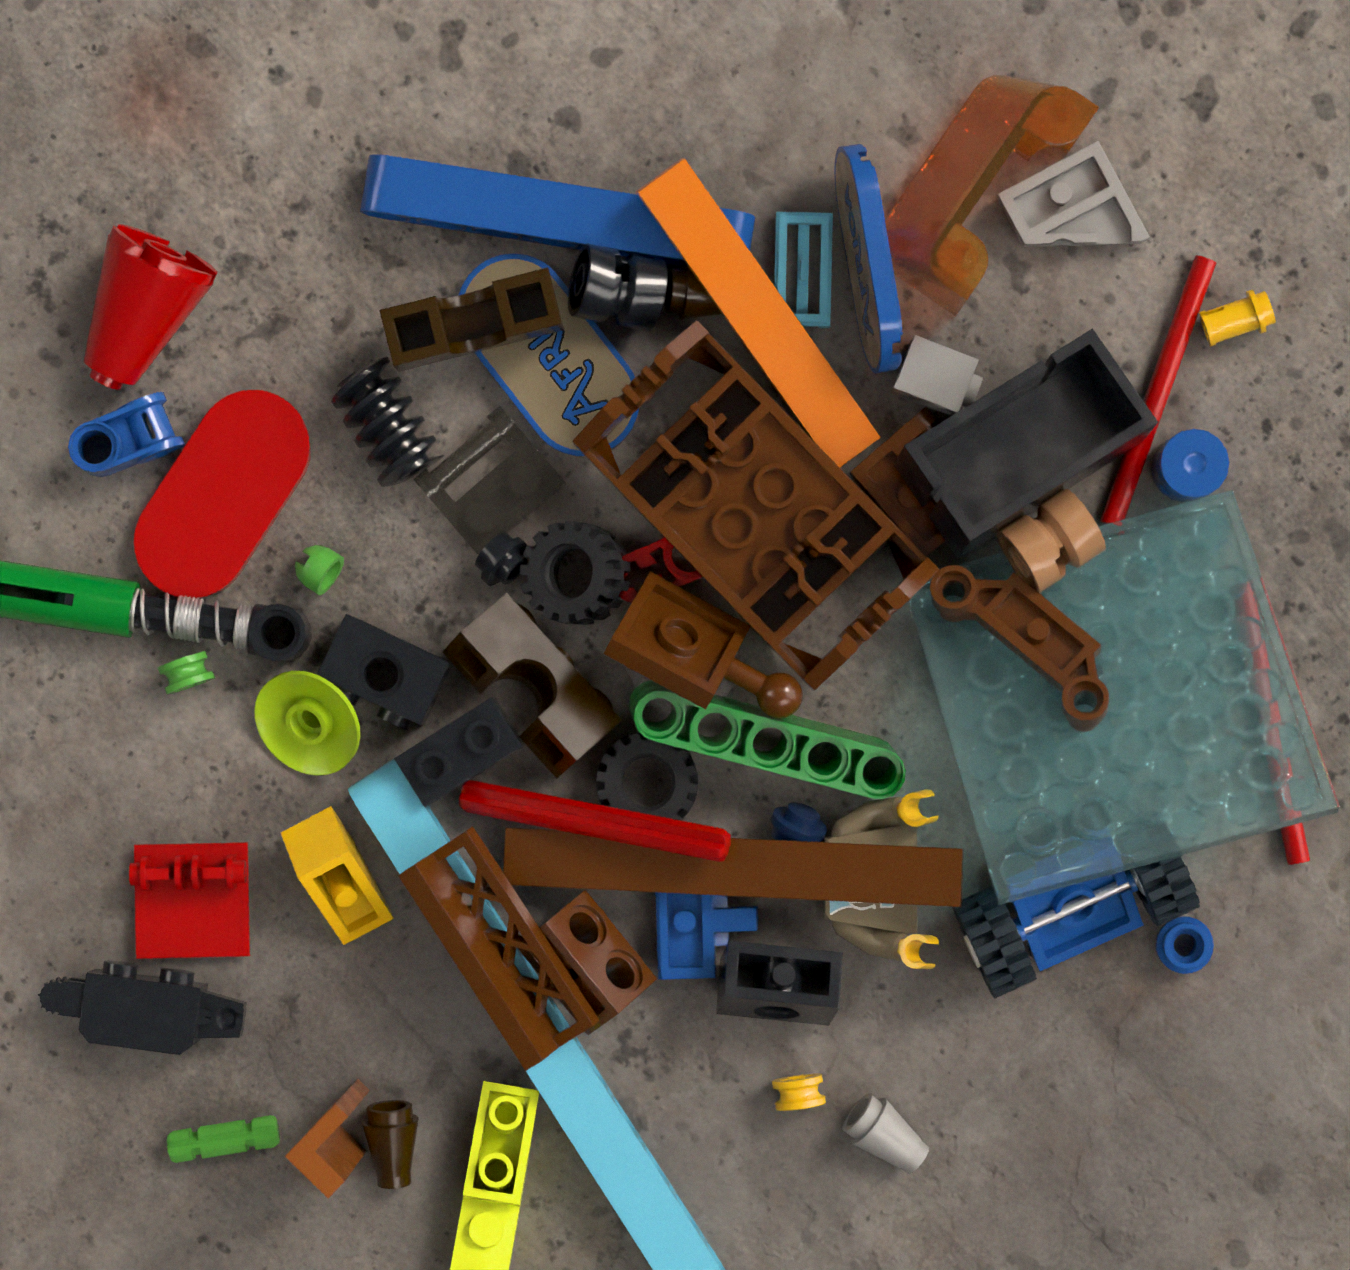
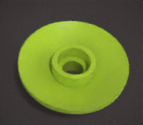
[254,671,360,775]

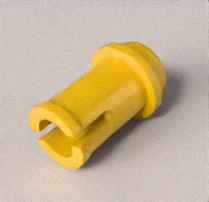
[1199,290,1276,347]

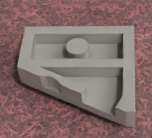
[996,141,1150,247]

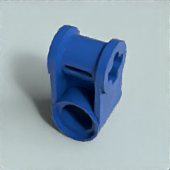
[68,392,185,477]

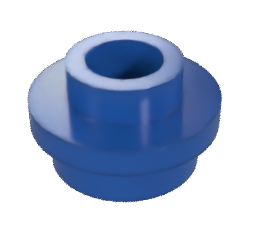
[1156,916,1214,974]

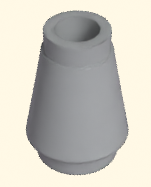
[842,1094,929,1174]

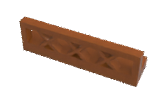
[285,1079,370,1198]

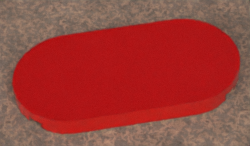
[134,390,311,598]

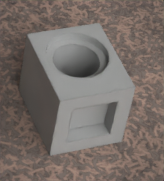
[891,335,983,417]

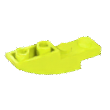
[450,1081,539,1270]

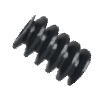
[331,357,444,487]

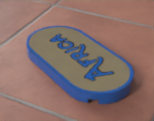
[834,144,903,374]
[459,253,639,457]

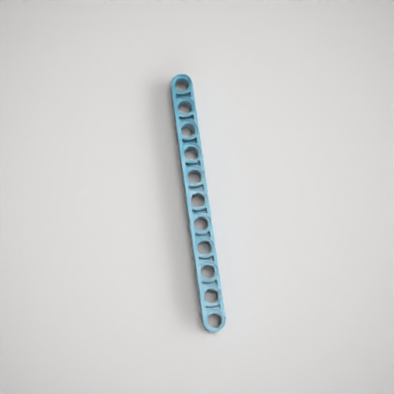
[348,759,725,1270]

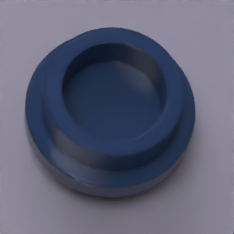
[770,802,827,842]

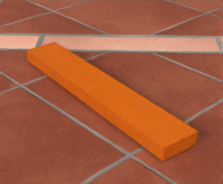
[636,158,881,468]

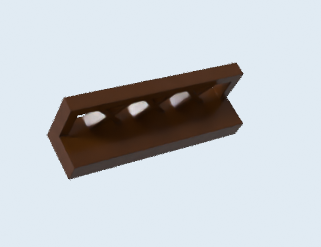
[398,826,600,1071]

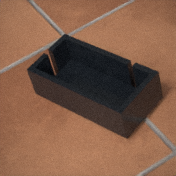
[894,328,1158,559]

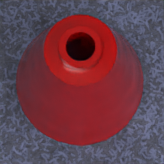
[83,224,218,390]

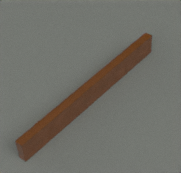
[503,828,964,907]

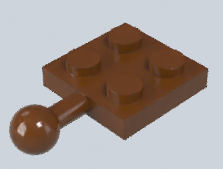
[603,571,803,719]

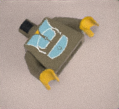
[823,789,939,969]

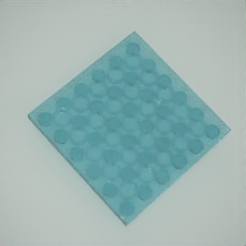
[908,490,1340,905]

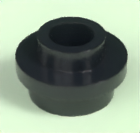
[475,532,528,586]

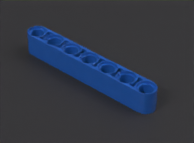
[360,154,756,266]

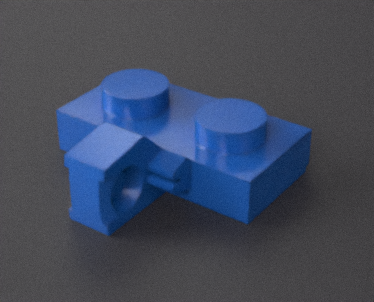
[655,892,759,980]

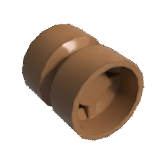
[997,488,1106,593]

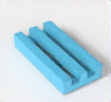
[774,212,833,328]

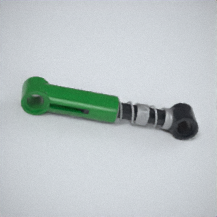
[0,560,312,662]

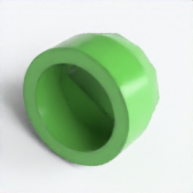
[295,545,344,595]

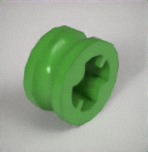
[157,651,215,695]

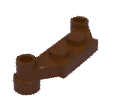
[930,565,1109,732]

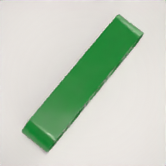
[629,680,906,799]

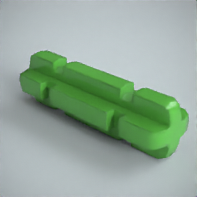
[167,1115,280,1163]

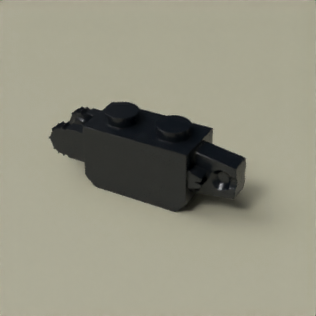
[38,960,247,1055]

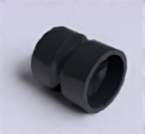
[568,243,667,332]

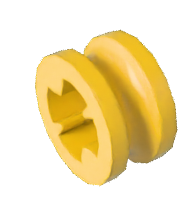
[772,1073,826,1111]

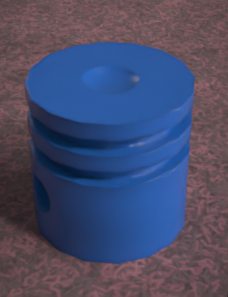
[1151,429,1230,502]

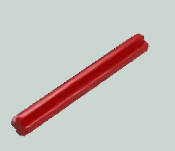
[459,780,731,862]

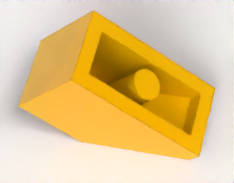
[281,806,394,945]

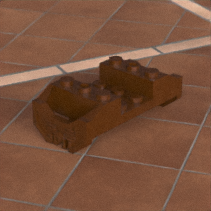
[572,320,939,691]

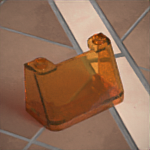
[885,75,1099,316]

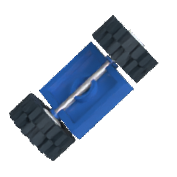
[952,813,1200,999]

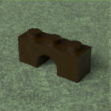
[379,267,564,372]
[442,593,622,779]

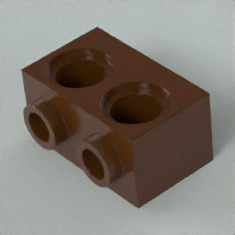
[518,889,657,1035]

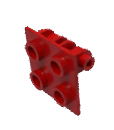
[129,842,250,959]

